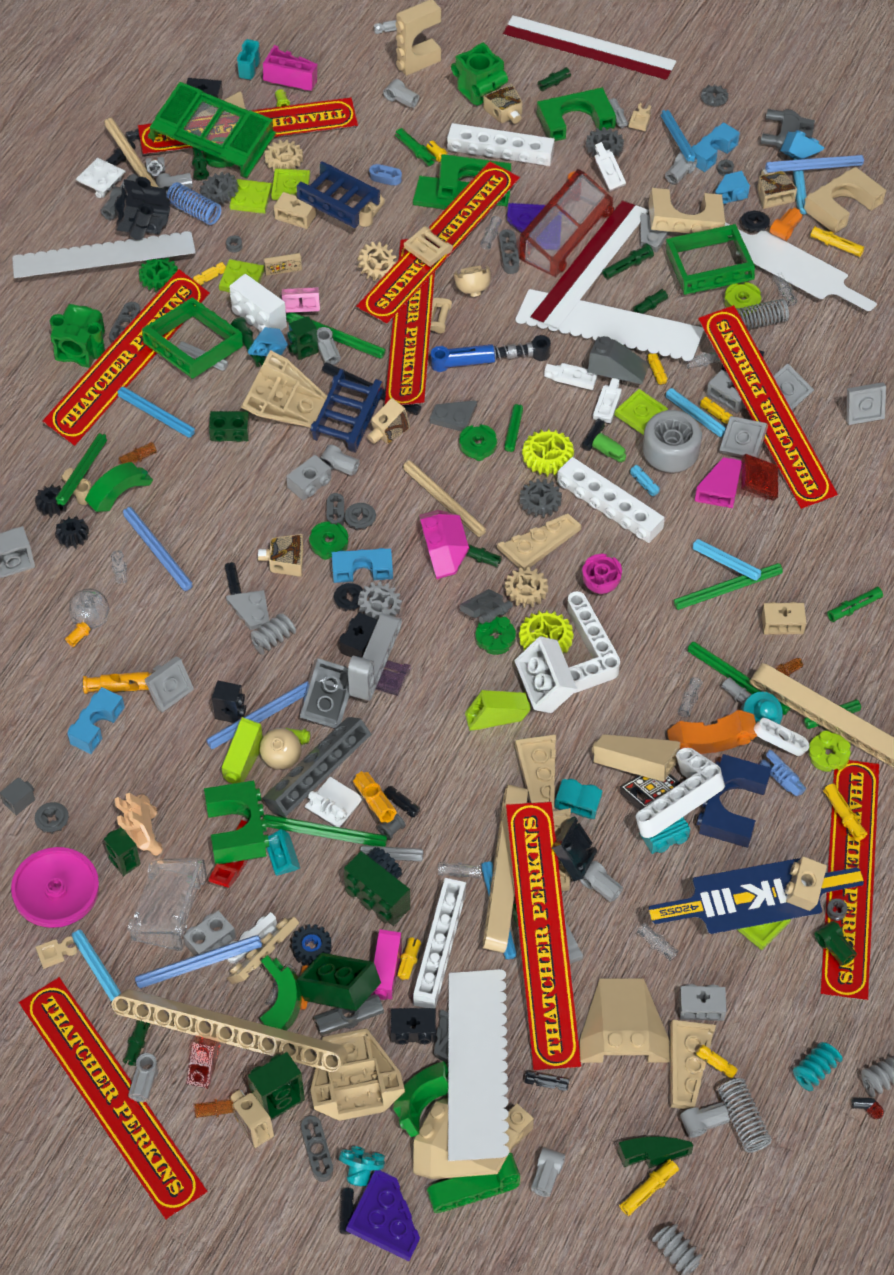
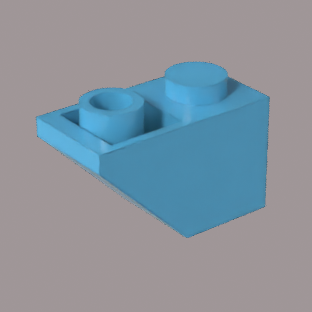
[780,130,824,159]
[715,171,750,204]
[248,327,288,356]

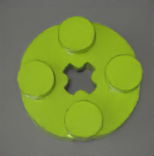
[724,282,761,317]
[808,731,851,772]

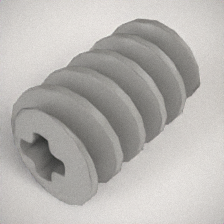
[250,613,296,655]
[861,1055,894,1097]
[652,1224,703,1275]

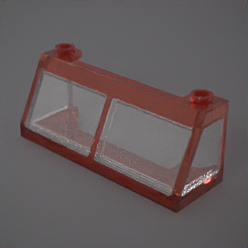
[519,169,614,278]

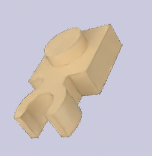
[629,103,651,131]
[36,937,78,969]

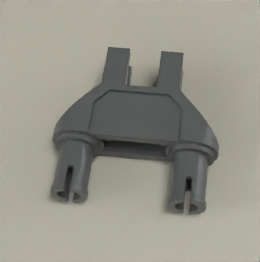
[761,108,815,150]

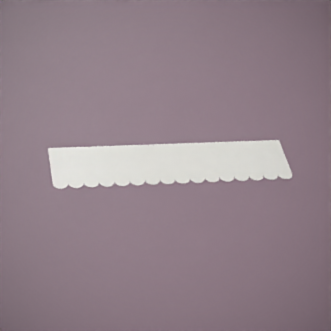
[12,231,196,278]
[516,289,704,361]
[448,969,509,1161]

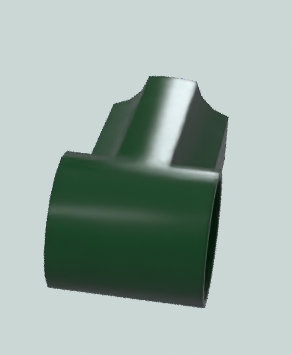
[814,921,857,966]

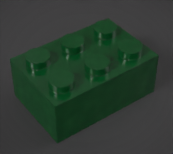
[344,851,411,926]
[297,953,381,1011]
[247,1052,305,1121]

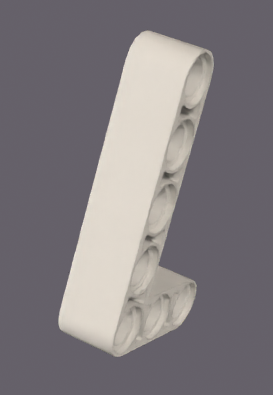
[567,591,620,693]
[636,748,725,838]

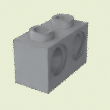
[183,910,236,956]

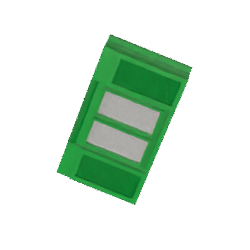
[148,82,276,179]

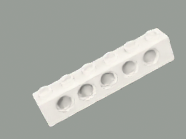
[447,123,555,166]
[557,457,665,543]
[413,878,466,1008]

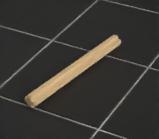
[104,118,158,187]
[403,460,486,537]

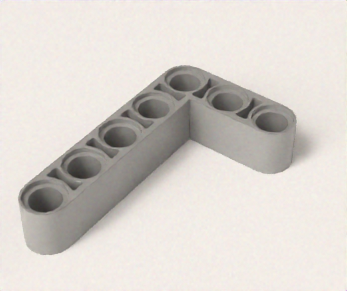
[348,613,402,701]

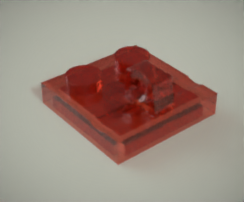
[741,454,778,501]

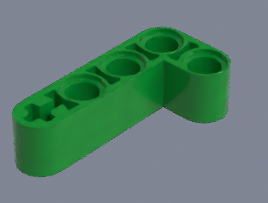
[427,1153,520,1213]

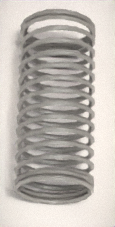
[736,298,789,330]
[718,1078,772,1153]

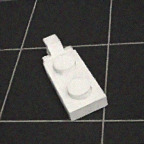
[595,142,626,192]
[544,363,598,390]
[593,378,622,423]

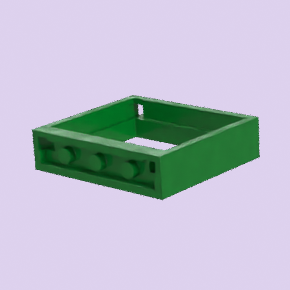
[666,224,755,295]
[142,297,243,379]

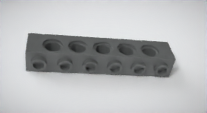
[262,717,372,817]

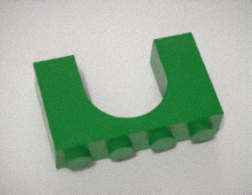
[536,87,616,142]
[437,154,511,207]
[204,780,270,865]

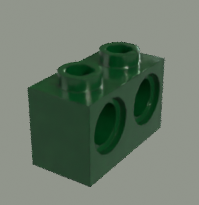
[287,316,318,361]
[209,411,250,442]
[104,827,141,877]

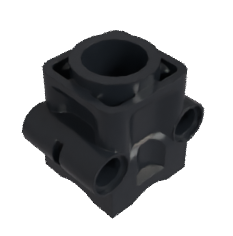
[114,177,170,240]

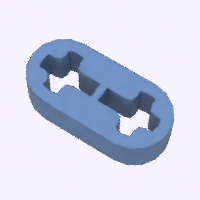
[369,164,402,186]

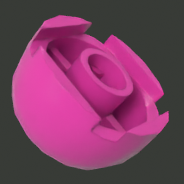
[582,554,622,594]

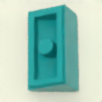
[267,829,300,876]

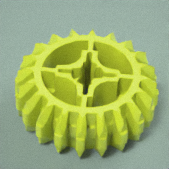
[522,429,574,477]
[519,610,574,653]

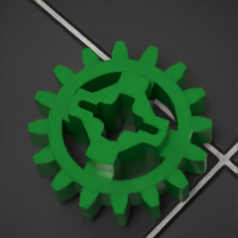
[139,258,178,292]

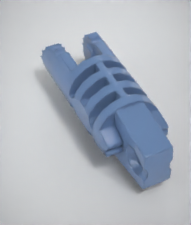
[759,750,806,796]

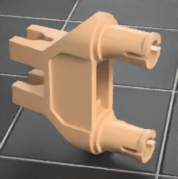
[115,793,163,856]

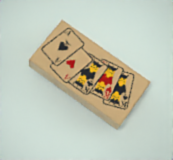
[264,253,302,276]

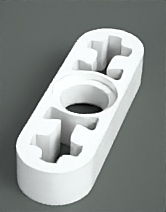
[754,718,809,756]

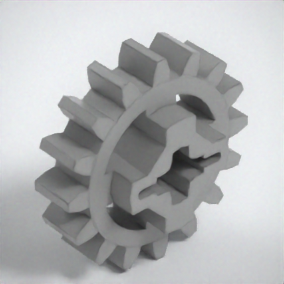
[357,581,402,620]

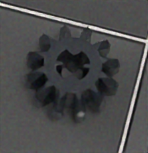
[35,484,69,518]
[55,515,89,549]

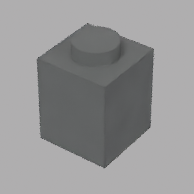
[0,777,35,816]

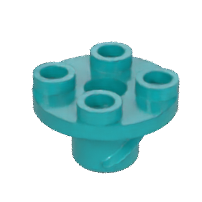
[741,692,783,724]
[339,1146,385,1187]

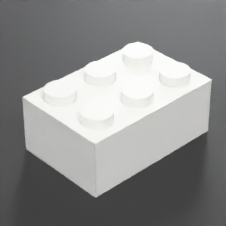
[230,274,287,333]
[514,636,578,713]

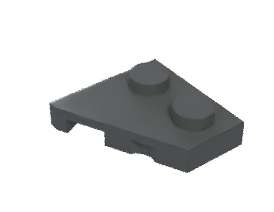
[430,400,477,432]

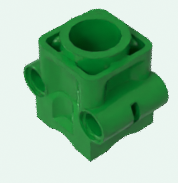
[451,42,508,105]
[49,304,106,368]

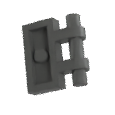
[460,589,513,624]

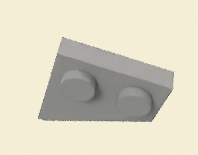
[640,213,670,253]
[226,590,269,630]

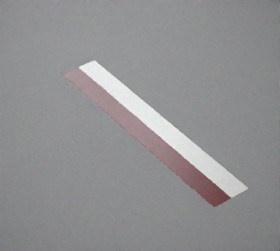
[502,15,676,80]
[530,200,649,328]

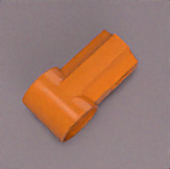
[770,207,803,241]

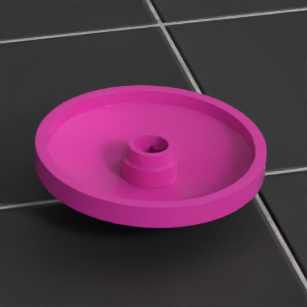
[11,847,99,928]

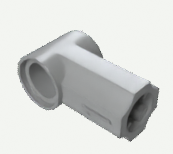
[383,79,419,108]
[665,152,697,185]
[146,156,165,176]
[156,173,193,196]
[317,327,341,365]
[320,445,360,476]
[580,861,623,902]
[128,1053,159,1103]
[680,1102,730,1138]
[531,1147,566,1197]

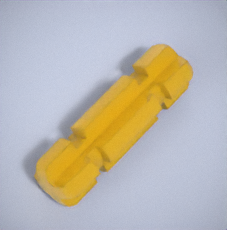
[193,262,226,285]
[647,353,668,385]
[700,397,733,425]
[696,1045,738,1078]

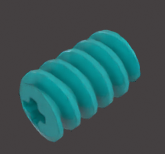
[793,1042,843,1091]

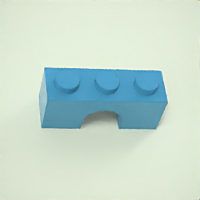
[692,122,740,172]
[332,548,393,583]
[68,687,125,754]

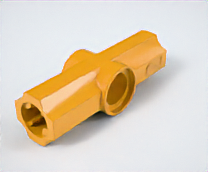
[353,771,397,823]

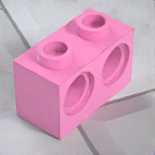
[282,287,320,313]

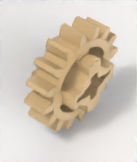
[265,140,303,171]
[357,242,396,281]
[505,567,548,608]

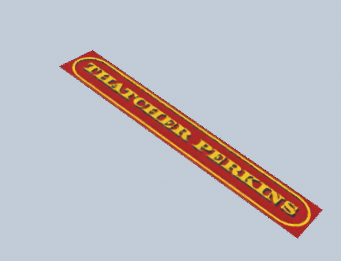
[138,97,358,154]
[356,161,521,324]
[385,239,435,405]
[42,269,210,446]
[698,305,838,509]
[820,760,880,1000]
[506,802,581,1070]
[18,977,208,1220]

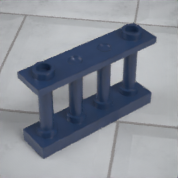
[296,161,380,228]
[311,369,384,453]

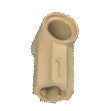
[359,194,385,227]
[62,468,92,505]

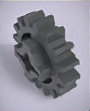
[586,127,624,157]
[200,172,239,205]
[520,479,562,518]

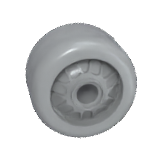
[643,410,702,473]

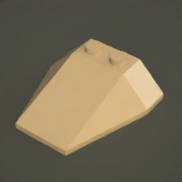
[241,350,327,428]
[580,979,670,1063]
[311,1028,405,1121]
[413,1098,519,1179]

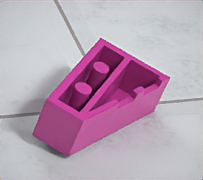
[263,45,317,91]

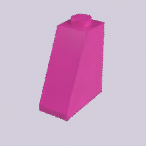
[695,457,742,508]
[370,929,402,1000]

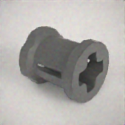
[377,814,406,840]

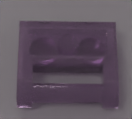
[376,660,411,696]

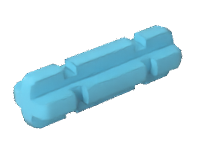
[630,465,660,496]

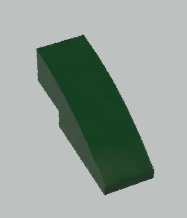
[617,1137,693,1169]

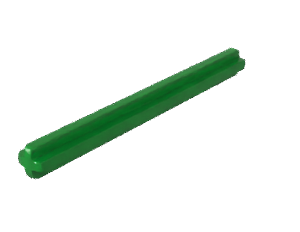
[286,312,386,359]
[56,433,107,505]
[673,563,783,610]
[688,641,791,715]
[263,814,387,847]

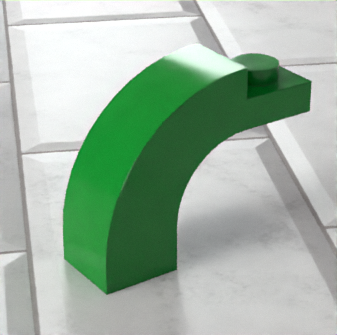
[85,462,153,512]
[260,955,302,1031]
[393,1061,449,1137]

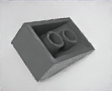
[587,336,649,384]
[299,658,349,729]

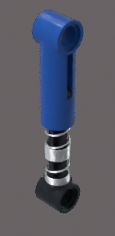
[431,335,551,372]

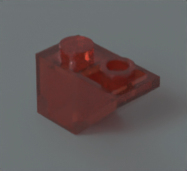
[186,1036,220,1089]

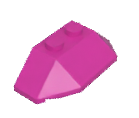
[419,510,469,579]

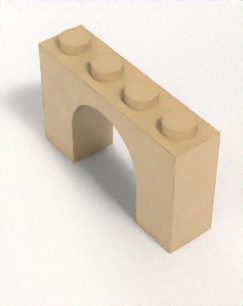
[395,0,441,76]
[804,167,886,234]
[648,188,725,234]

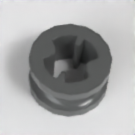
[718,159,734,176]
[226,235,243,253]
[827,899,847,921]

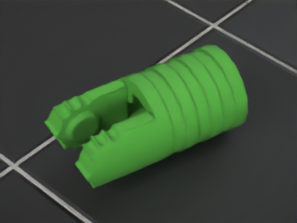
[592,433,626,463]

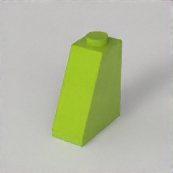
[465,690,530,731]
[222,717,263,784]

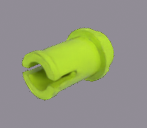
[275,89,290,107]
[286,728,311,745]

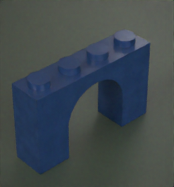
[697,754,772,848]

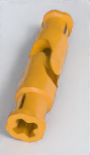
[83,672,152,694]

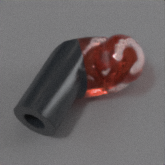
[852,1097,884,1119]

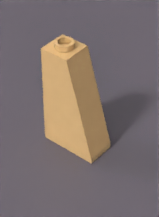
[592,734,680,782]

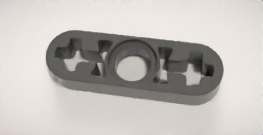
[499,229,520,274]
[109,302,141,344]
[301,1116,334,1182]

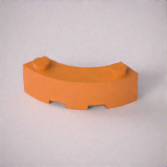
[667,710,757,754]

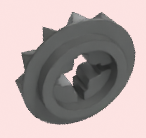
[701,84,729,106]
[345,503,376,530]
[35,802,69,834]

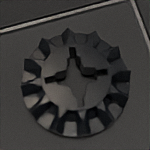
[741,211,770,233]
[334,583,363,611]

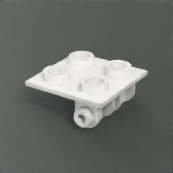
[76,158,125,198]
[305,777,364,827]

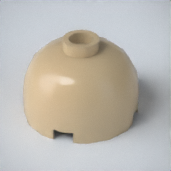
[453,266,491,297]
[260,728,302,770]

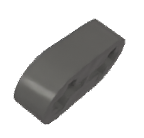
[326,493,345,526]

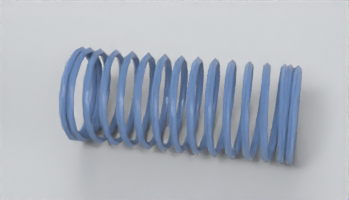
[167,182,221,225]

